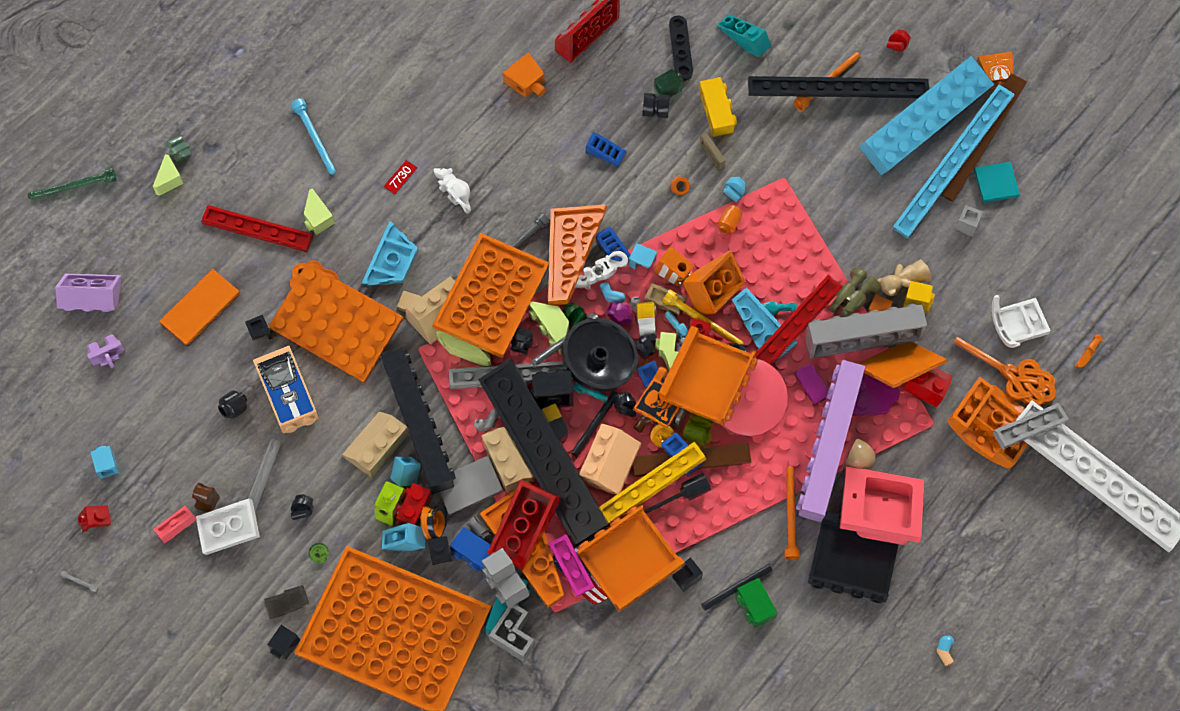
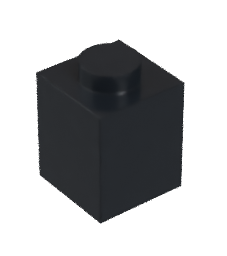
[427,536,452,565]
[267,625,300,660]

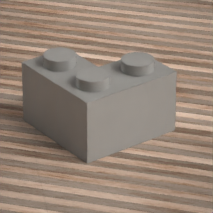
[482,548,529,608]
[489,605,535,662]

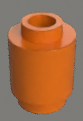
[717,205,742,234]

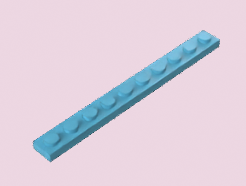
[893,84,1014,239]

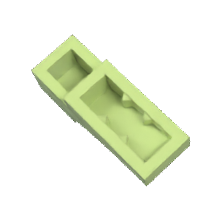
[655,332,678,373]

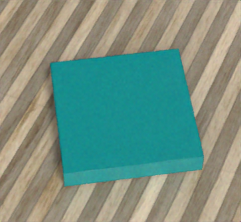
[974,161,1020,203]

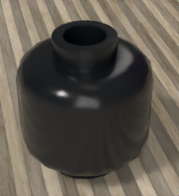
[218,390,247,419]

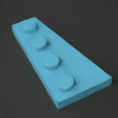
[732,288,797,363]

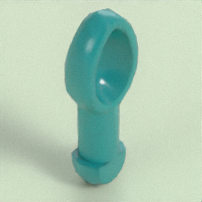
[762,301,798,315]

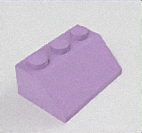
[55,274,121,312]

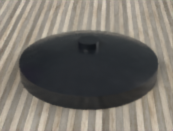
[562,318,638,392]

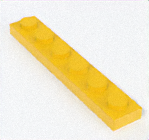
[600,442,706,526]

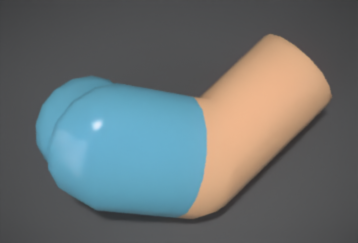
[937,635,954,666]

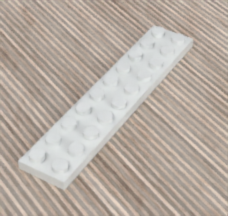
[1016,400,1180,552]

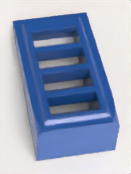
[586,132,627,167]
[595,227,630,261]

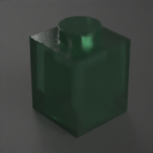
[654,68,683,97]

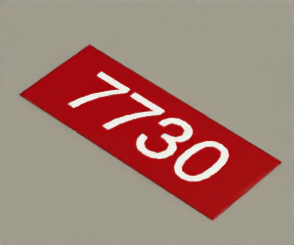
[383,160,417,194]

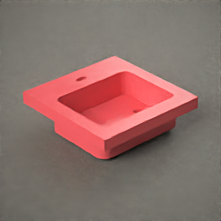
[840,466,924,545]

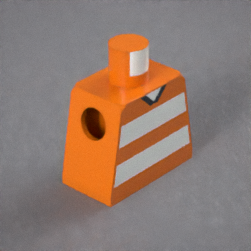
[654,246,694,287]

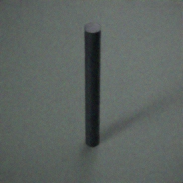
[571,391,618,457]
[701,564,773,611]

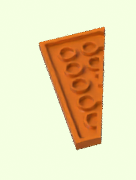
[548,204,607,305]
[480,481,564,608]

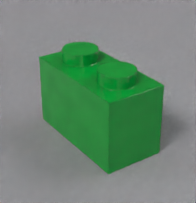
[735,578,778,628]

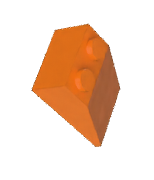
[683,251,746,314]

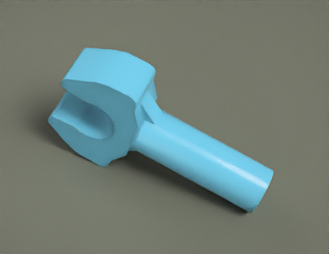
[665,311,688,340]

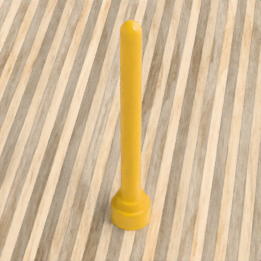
[662,289,743,345]

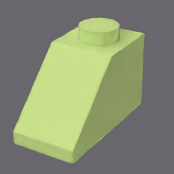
[304,189,335,235]

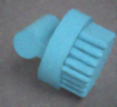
[723,177,746,202]

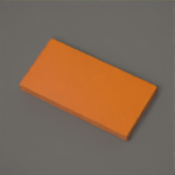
[159,269,240,346]

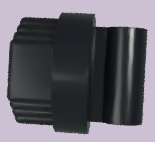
[511,328,533,355]
[635,333,657,359]
[613,391,636,418]
[290,494,314,520]

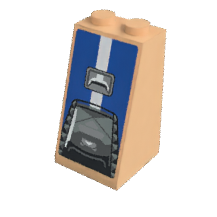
[253,346,319,434]

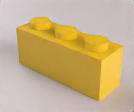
[699,77,737,137]

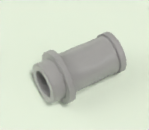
[467,516,491,541]

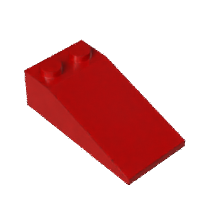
[487,480,561,570]

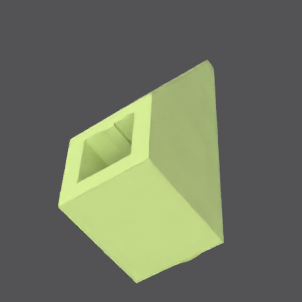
[436,331,491,367]

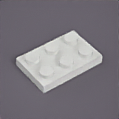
[196,499,260,555]

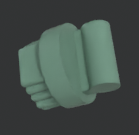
[166,136,191,162]

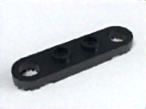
[669,15,693,81]

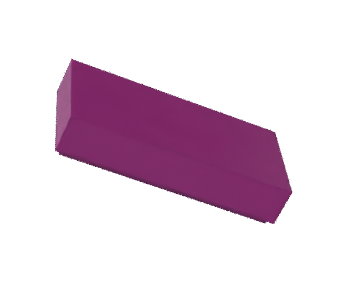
[794,363,828,405]

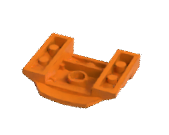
[947,377,1028,469]

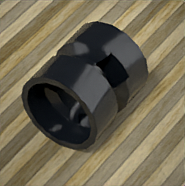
[642,93,670,118]

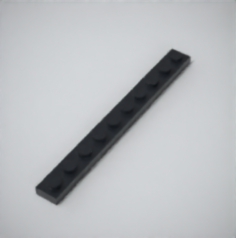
[747,76,929,98]

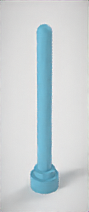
[291,98,336,175]

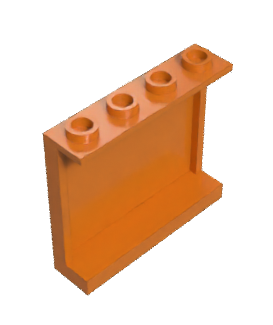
[659,326,758,426]
[577,505,685,613]

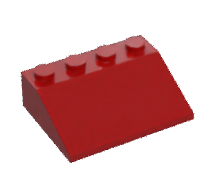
[555,0,620,63]

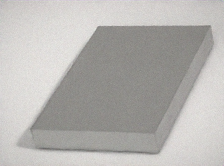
[440,456,504,516]

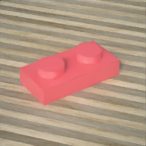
[153,505,197,544]

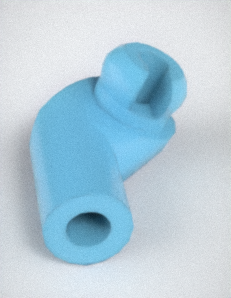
[600,282,625,304]

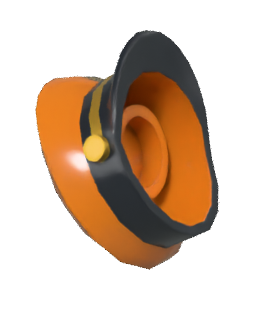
[420,505,448,540]

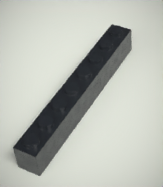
[381,347,456,495]

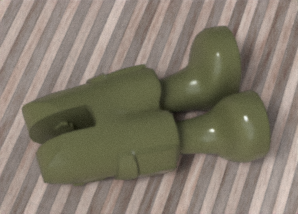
[829,268,881,318]

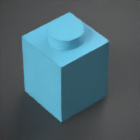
[90,446,119,479]

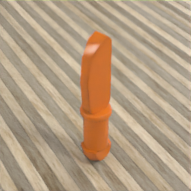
[1075,334,1102,368]

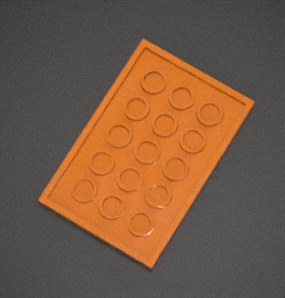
[432,233,550,358]
[268,263,404,383]

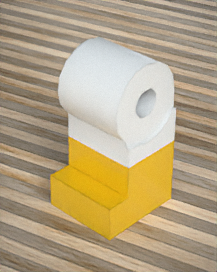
[636,302,656,338]

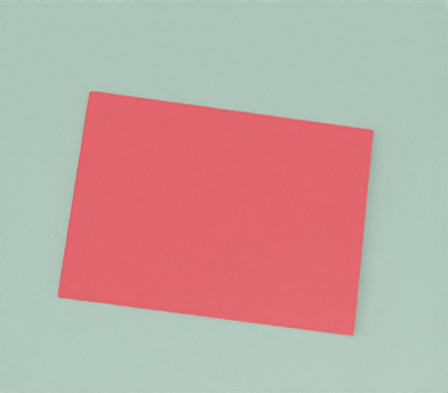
[418,178,934,613]

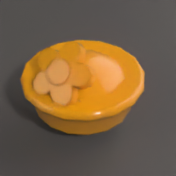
[650,424,674,448]

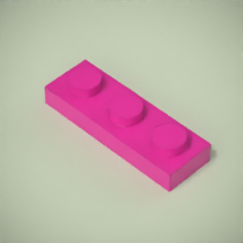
[548,534,594,597]

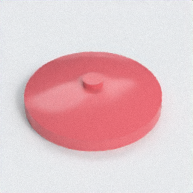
[722,360,788,436]

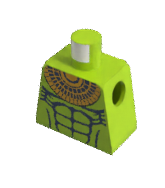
[374,481,406,526]

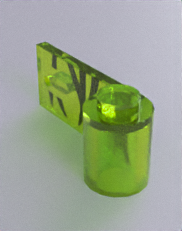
[682,413,713,447]

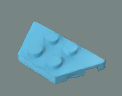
[362,221,418,287]

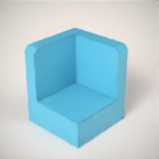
[629,243,657,269]
[390,457,421,486]

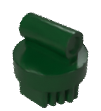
[562,302,587,326]

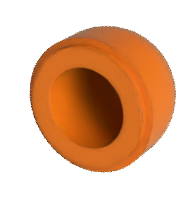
[670,176,690,195]

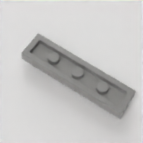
[993,403,1069,449]

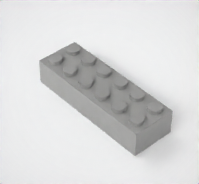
[805,304,927,359]

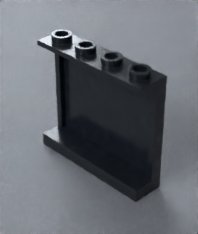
[808,511,899,604]

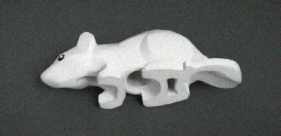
[434,168,471,214]
[575,251,628,290]

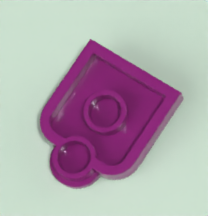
[853,376,900,416]

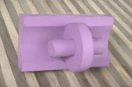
[87,334,125,368]

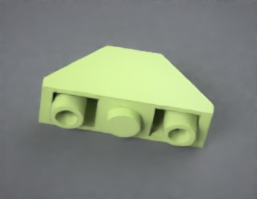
[528,302,569,355]

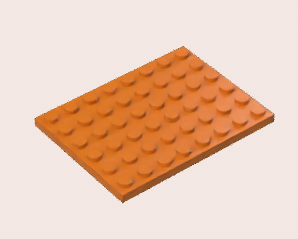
[294,546,492,711]

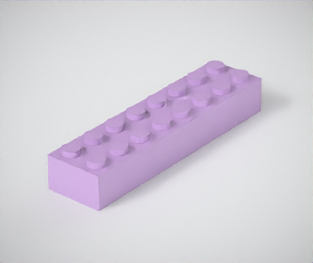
[796,360,865,522]

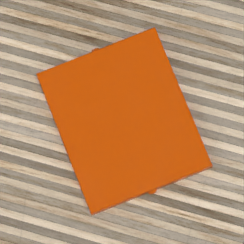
[858,342,947,388]

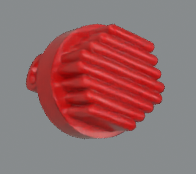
[887,29,911,52]

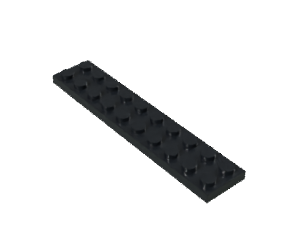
[478,359,610,545]

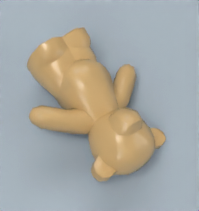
[878,259,931,296]

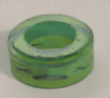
[309,543,329,564]

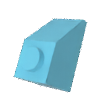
[381,523,426,551]

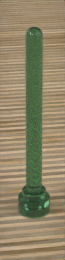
[28,167,117,200]

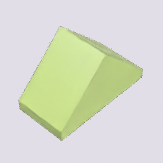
[153,154,183,195]

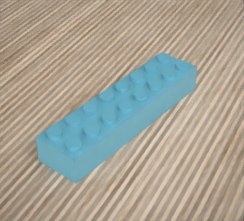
[858,56,994,175]

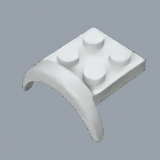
[992,295,1051,348]

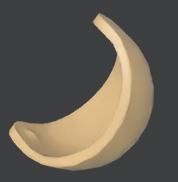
[844,439,875,470]

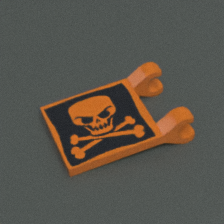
[634,367,680,428]

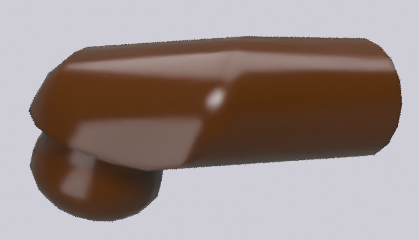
[633,415,658,433]

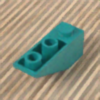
[717,14,771,57]

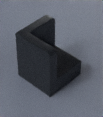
[245,314,273,340]
[672,557,703,592]

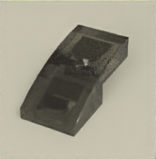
[263,585,309,619]

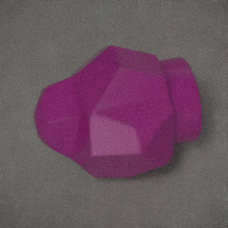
[606,302,634,325]

